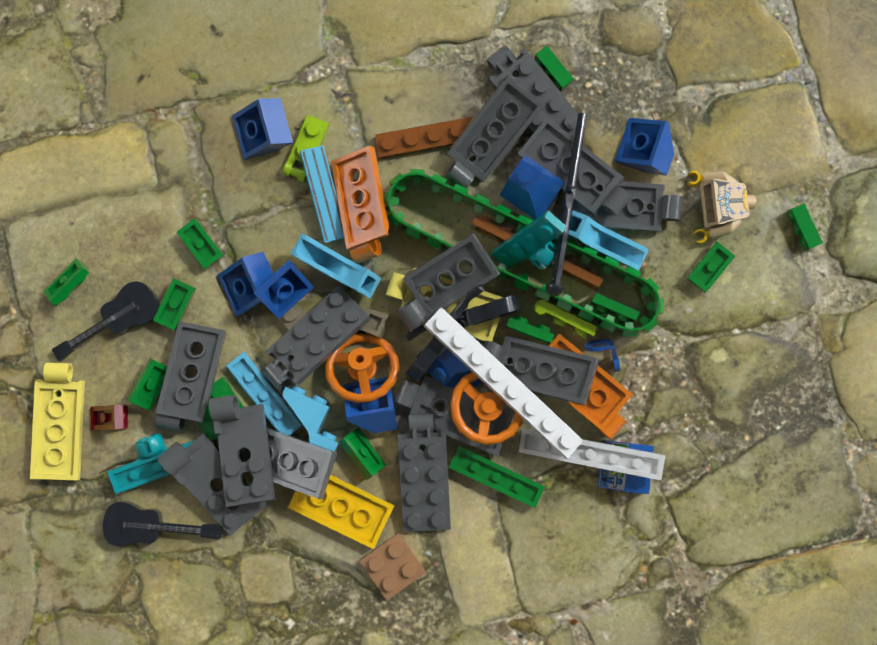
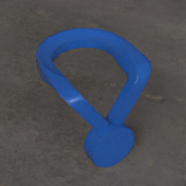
[584,339,620,372]

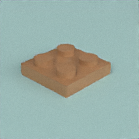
[360,533,426,600]

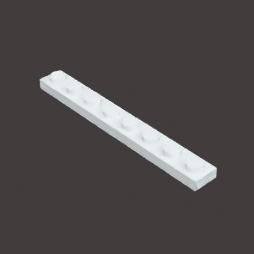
[424,307,583,459]

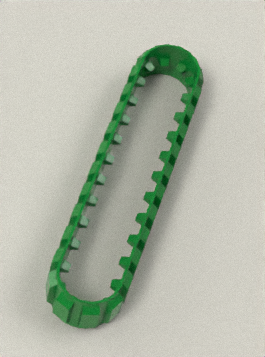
[384,169,664,338]

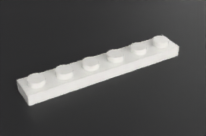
[519,428,665,480]

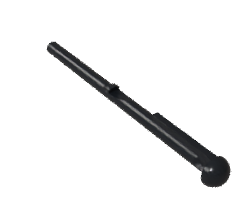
[545,113,587,296]

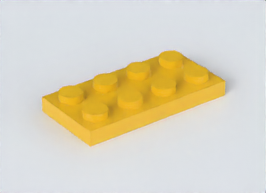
[288,475,395,549]

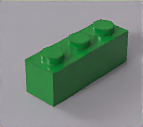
[535,45,574,91]
[787,203,823,251]

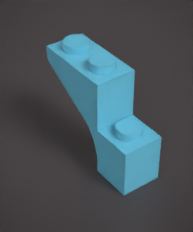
[568,210,649,271]
[290,233,381,298]
[283,385,340,452]

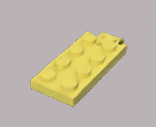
[385,267,504,342]
[30,362,85,480]

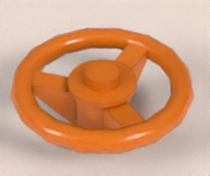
[325,333,400,403]
[450,372,524,445]

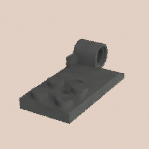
[155,321,226,432]
[209,395,275,507]
[157,433,267,536]

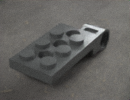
[396,233,500,331]

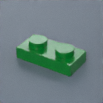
[176,218,224,270]
[686,241,735,293]
[43,258,90,307]
[153,278,196,331]
[590,293,640,323]
[505,315,554,344]
[127,358,167,411]
[339,428,386,480]

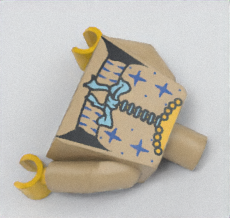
[687,170,757,243]

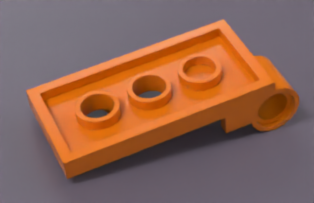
[331,145,389,263]
[549,334,633,440]

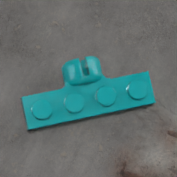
[491,211,566,269]
[107,434,196,494]

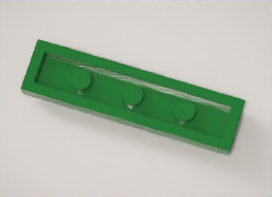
[449,446,545,508]

